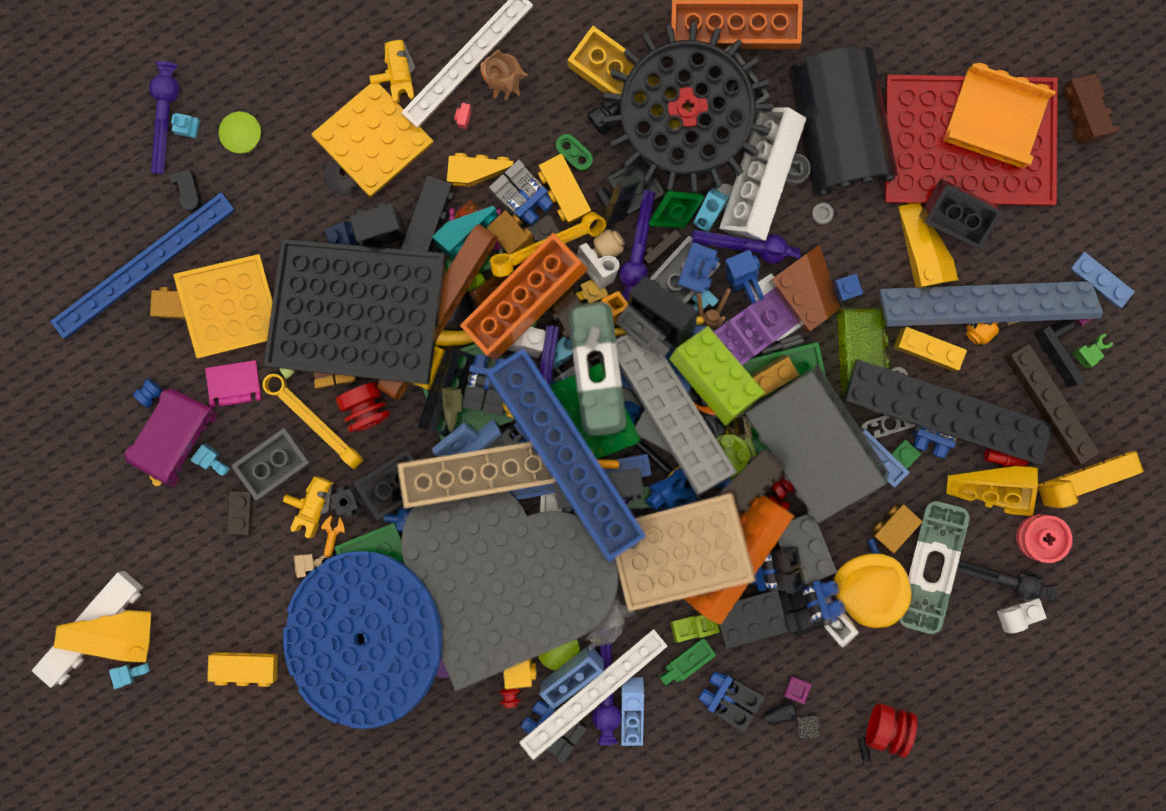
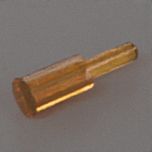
[453,200,479,220]

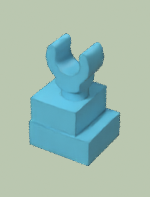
[171,113,200,139]
[692,290,719,311]
[191,444,230,476]
[109,663,150,689]

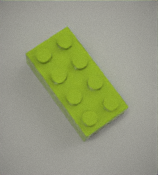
[669,326,765,426]

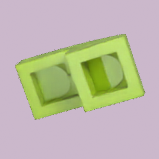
[670,614,720,643]

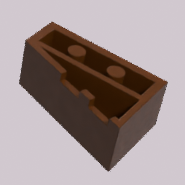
[1063,74,1120,146]

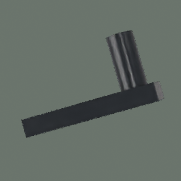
[595,175,640,227]
[1034,320,1085,387]

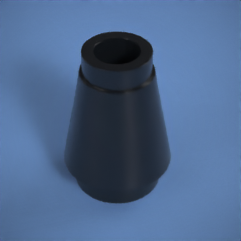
[764,700,798,725]

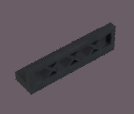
[417,346,475,437]

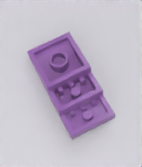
[714,289,799,365]

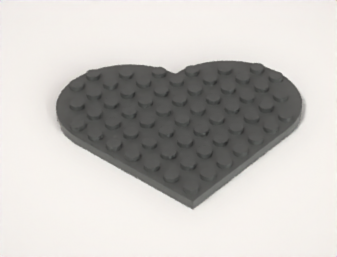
[402,491,618,691]

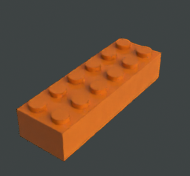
[671,0,803,49]
[460,233,589,360]
[683,495,794,625]

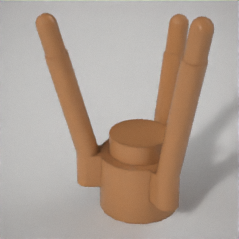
[697,288,731,331]

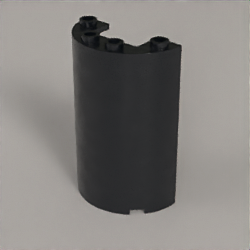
[789,46,898,196]

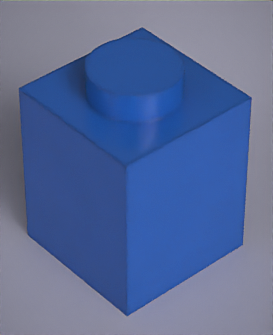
[832,273,863,303]

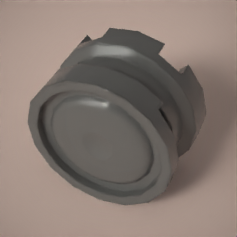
[785,153,811,186]

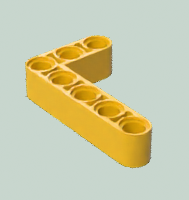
[1038,451,1144,508]

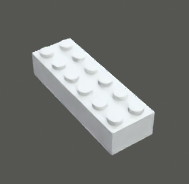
[719,108,806,241]

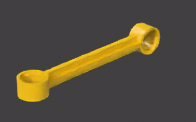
[490,212,606,277]
[263,374,364,470]

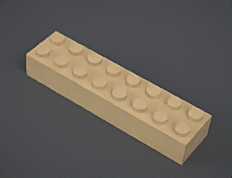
[398,442,555,508]

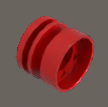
[335,381,391,433]
[866,703,917,758]

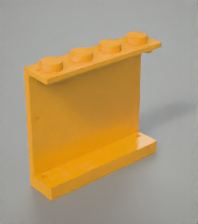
[943,63,1056,169]

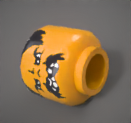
[966,322,999,345]

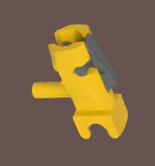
[370,40,416,104]
[283,476,334,538]

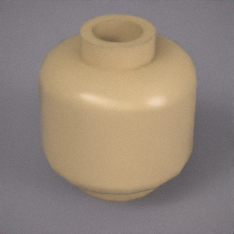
[593,229,625,259]

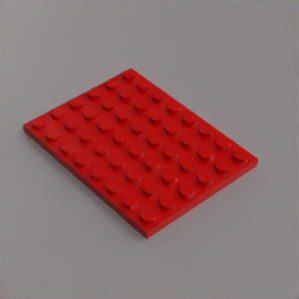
[884,75,1058,206]

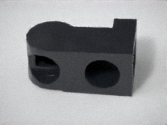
[169,169,203,213]

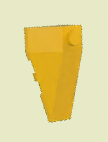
[898,204,958,288]
[946,466,1038,516]
[54,610,151,662]

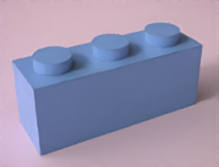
[539,645,604,709]

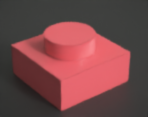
[455,103,472,130]

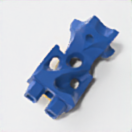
[646,466,732,513]

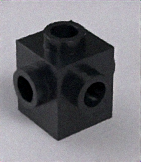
[329,485,361,518]

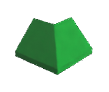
[649,191,704,228]

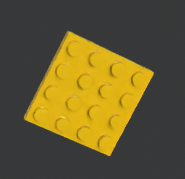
[312,83,433,198]
[173,254,273,359]

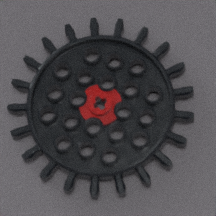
[603,23,773,194]

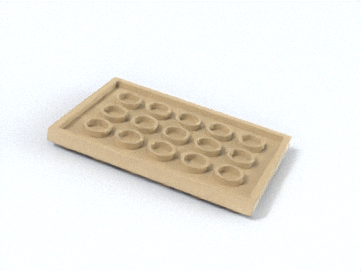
[615,493,756,611]

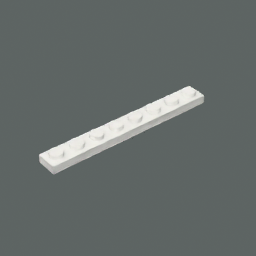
[401,0,533,129]
[519,629,667,760]

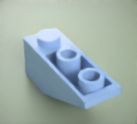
[621,677,644,746]

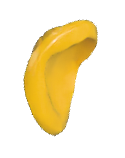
[833,553,912,628]

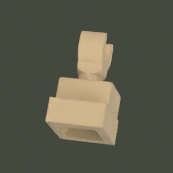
[293,553,329,578]

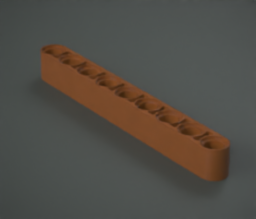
[378,224,498,400]

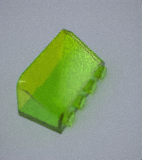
[837,308,889,396]

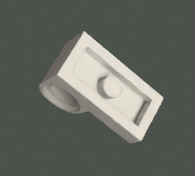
[577,243,619,290]
[997,598,1047,633]

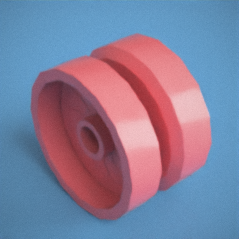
[1016,514,1073,563]

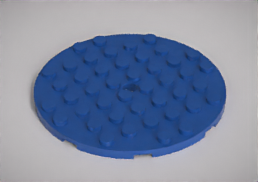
[283,551,442,729]

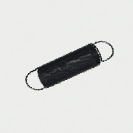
[857,731,872,767]

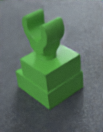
[1072,334,1113,369]

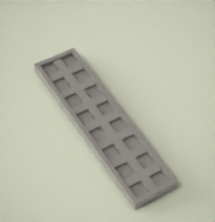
[616,333,736,495]

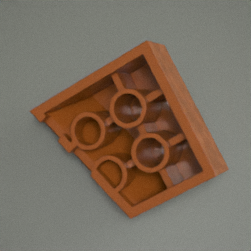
[769,244,840,333]

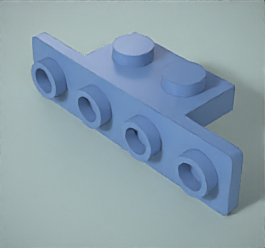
[432,419,502,457]

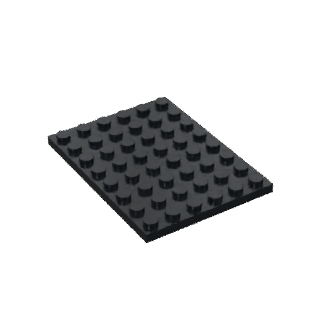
[263,239,447,385]

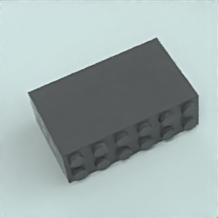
[746,364,890,523]

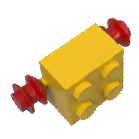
[499,659,537,708]

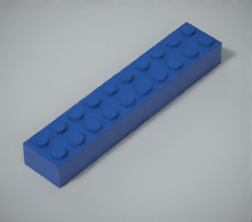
[485,348,646,561]

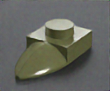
[442,387,463,432]

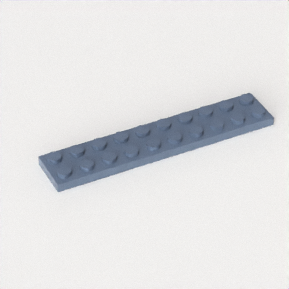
[879,281,1103,326]

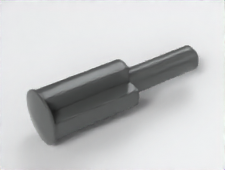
[761,333,804,355]

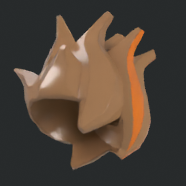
[480,50,528,100]

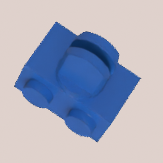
[677,243,719,294]
[725,250,764,304]

